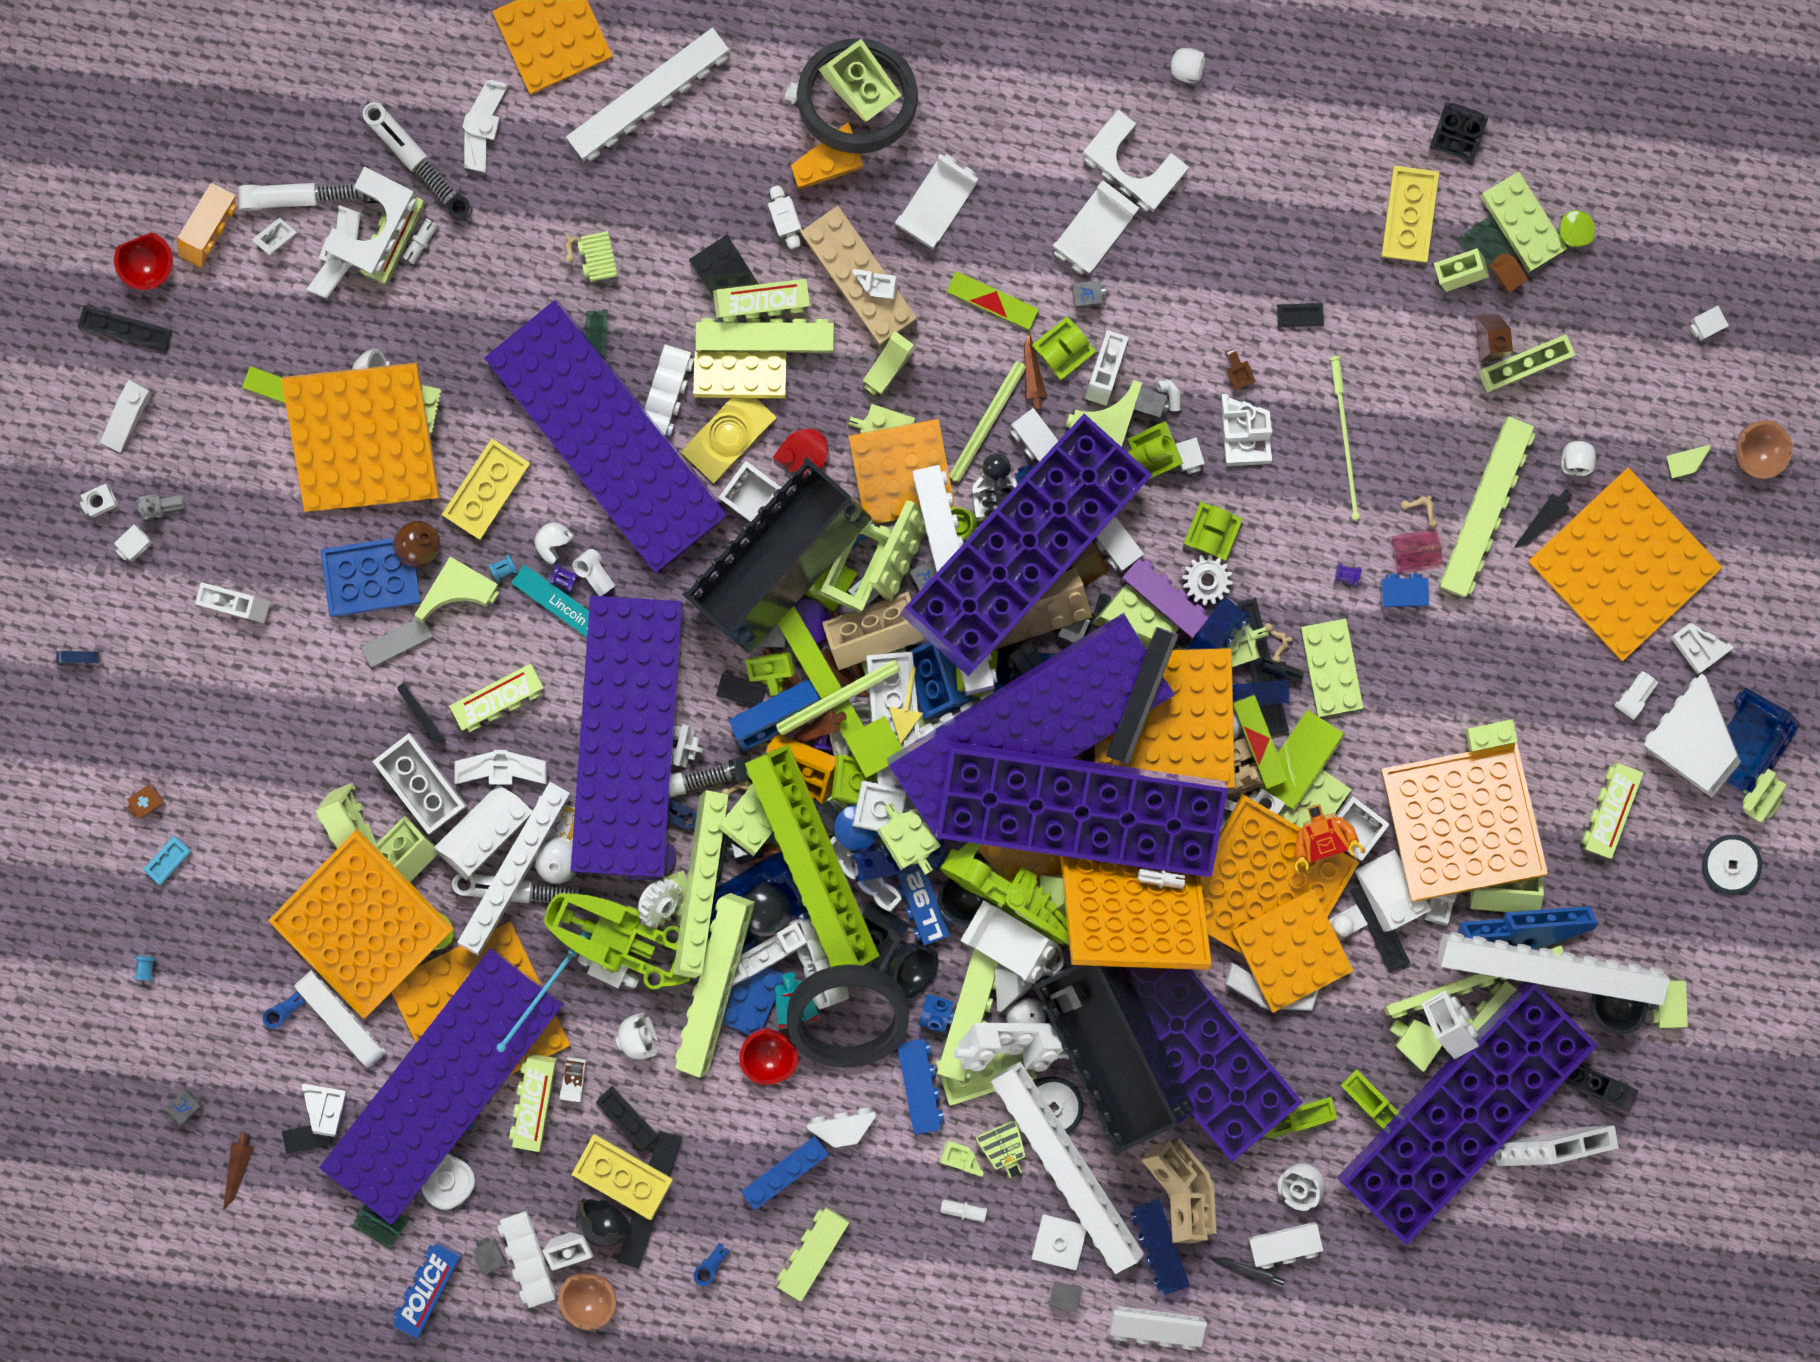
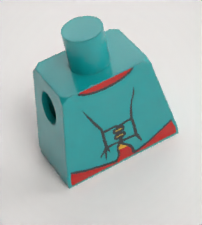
[775,972,821,1030]

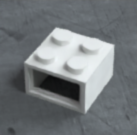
[718,461,782,526]
[1336,796,1389,861]
[1422,990,1479,1059]

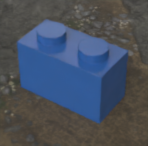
[1380,574,1429,607]

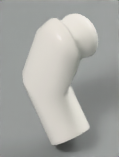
[1157,379,1181,411]

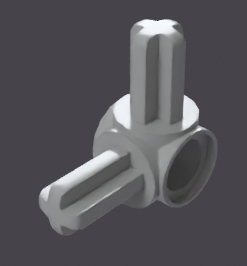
[138,494,184,521]

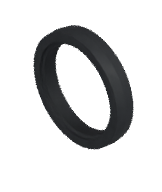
[797,38,918,154]
[787,965,909,1068]

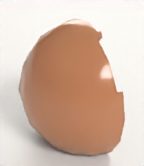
[1736,420,1793,479]
[558,1273,617,1330]

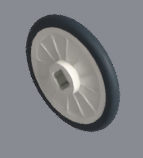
[1702,835,1762,895]
[1035,1077,1083,1133]

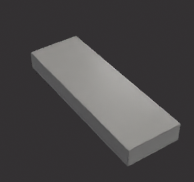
[361,619,433,668]

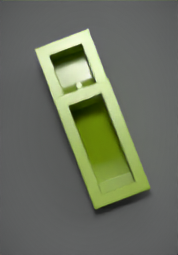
[1340,1069,1399,1129]
[1265,1097,1338,1138]

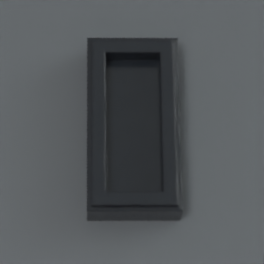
[1277,303,1324,328]
[716,674,766,706]
[282,1125,332,1154]

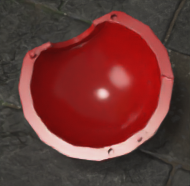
[113,232,174,290]
[739,1028,798,1085]

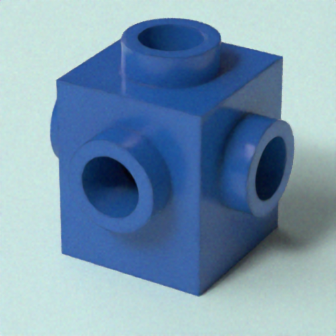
[918,994,955,1033]

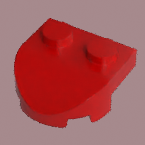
[773,428,830,476]

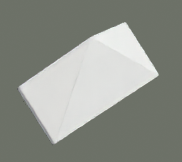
[252,218,297,255]

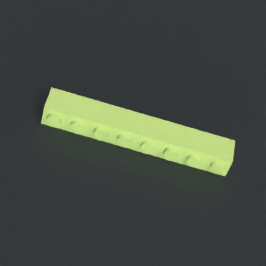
[1438,416,1535,598]
[673,790,728,978]
[675,893,755,1078]

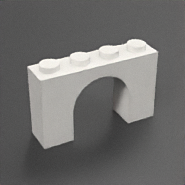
[1083,109,1189,212]
[322,167,417,276]

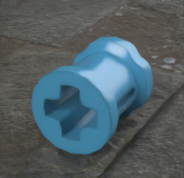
[488,554,518,583]
[133,956,156,981]

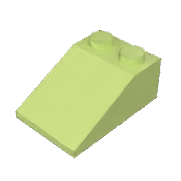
[818,39,901,122]

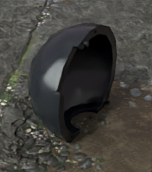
[937,878,994,929]
[740,882,791,938]
[886,943,939,999]
[1590,993,1649,1035]
[576,1198,631,1247]

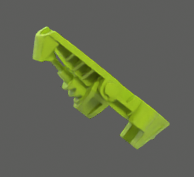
[940,842,1070,950]
[544,893,691,989]

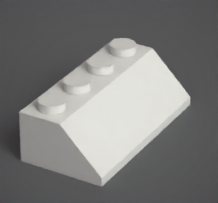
[433,785,533,881]
[1109,1305,1207,1350]

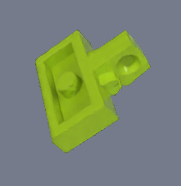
[745,652,795,696]

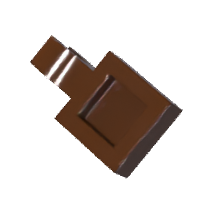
[1225,348,1256,391]

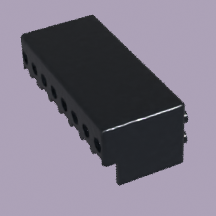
[682,456,872,653]
[1033,965,1194,1153]

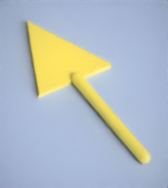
[889,667,923,744]

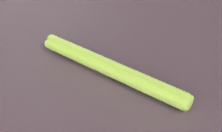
[949,361,1026,483]
[776,660,900,735]

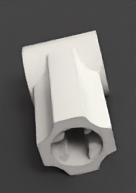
[572,549,615,596]
[1614,671,1658,720]

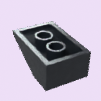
[689,235,759,298]
[862,901,910,972]

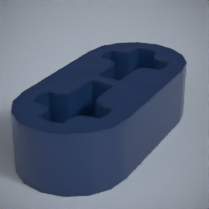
[56,651,100,663]
[669,799,697,830]

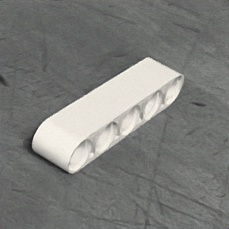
[294,970,386,1069]

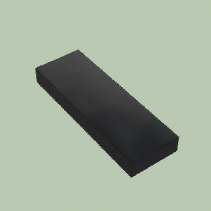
[397,683,446,743]
[596,1086,660,1152]

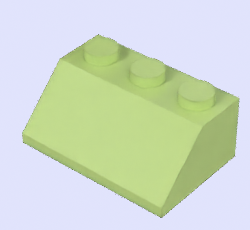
[377,815,438,882]
[1470,877,1544,912]

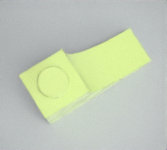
[863,331,914,396]
[1065,380,1142,447]
[415,557,499,623]

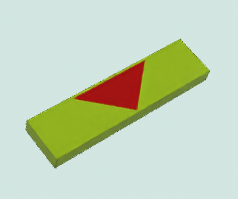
[946,271,1039,330]
[1233,695,1288,789]

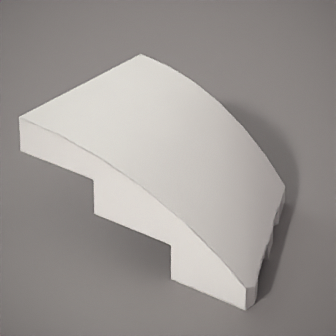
[1221,394,1272,466]

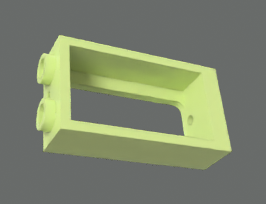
[818,521,892,613]

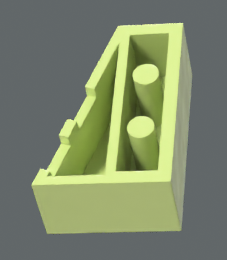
[1092,584,1179,648]
[316,782,379,850]

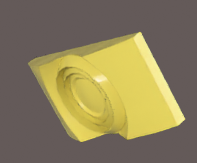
[681,398,777,484]

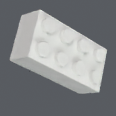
[372,733,467,834]

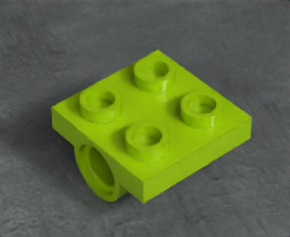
[1032,316,1096,381]
[1128,422,1183,480]
[1183,501,1243,561]

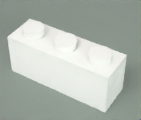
[1248,1222,1323,1269]

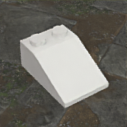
[1355,850,1431,932]

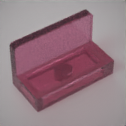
[1391,529,1442,571]

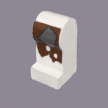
[560,1057,586,1102]

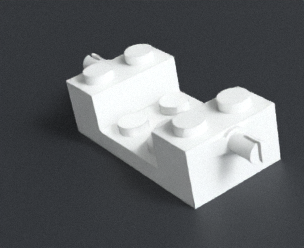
[953,1023,1069,1072]

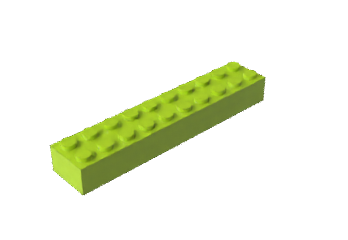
[745,744,879,967]

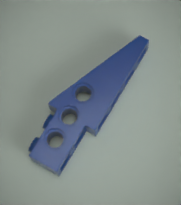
[1457,906,1598,950]

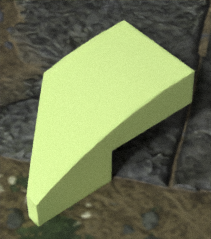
[1666,445,1711,478]
[939,1140,984,1177]

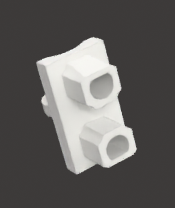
[673,724,704,768]

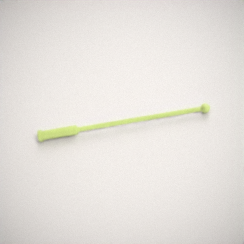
[1329,356,1361,521]

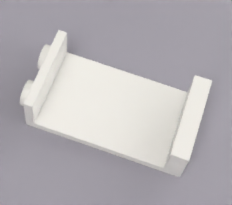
[895,154,978,250]
[1052,180,1139,276]
[961,901,1057,984]

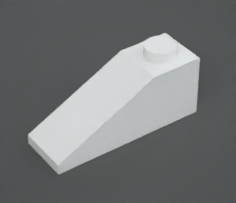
[1085,330,1129,405]
[100,380,153,453]
[195,582,270,623]

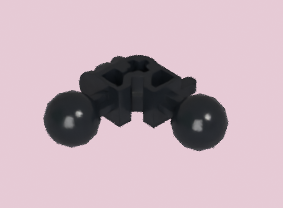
[980,453,1014,516]

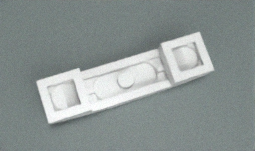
[732,922,808,986]

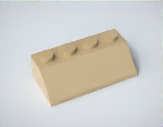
[822,592,925,670]

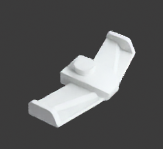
[463,80,509,174]
[306,205,361,298]
[454,750,547,785]
[1226,962,1319,1011]

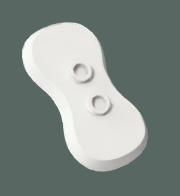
[421,1154,475,1210]

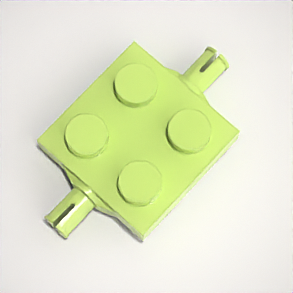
[848,404,915,433]
[1201,614,1269,667]
[877,802,941,875]

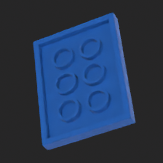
[320,538,421,617]

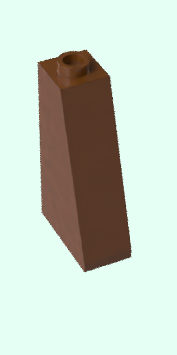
[1475,314,1513,362]

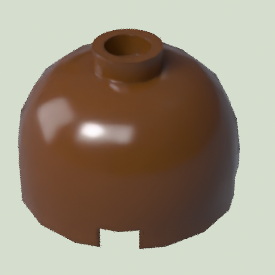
[393,521,441,567]

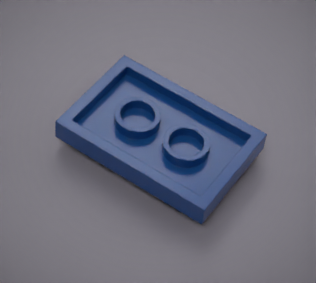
[722,967,783,1035]

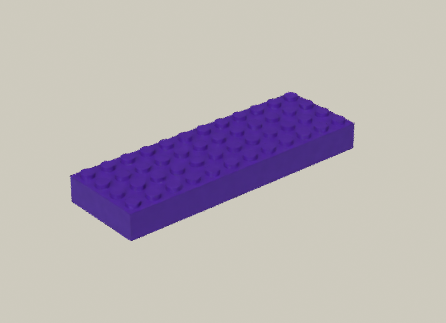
[484,300,730,573]
[900,413,1152,677]
[570,596,683,879]
[887,613,1175,841]
[935,741,1228,877]
[1055,946,1303,1162]
[319,947,564,1225]
[1336,981,1598,1245]

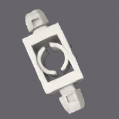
[768,186,802,249]
[577,955,640,988]

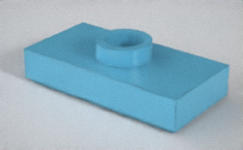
[143,836,192,885]

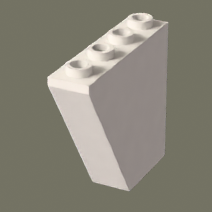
[1644,674,1741,798]
[1494,1125,1619,1166]

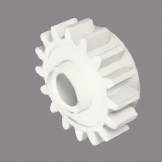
[1182,555,1233,605]
[638,878,683,928]

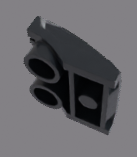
[1429,102,1488,163]

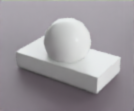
[1329,904,1367,940]

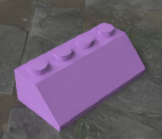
[1120,559,1208,640]

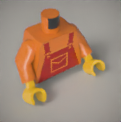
[1295,804,1365,875]

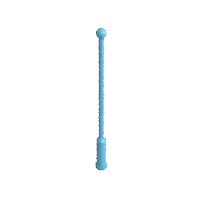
[497,930,592,1052]

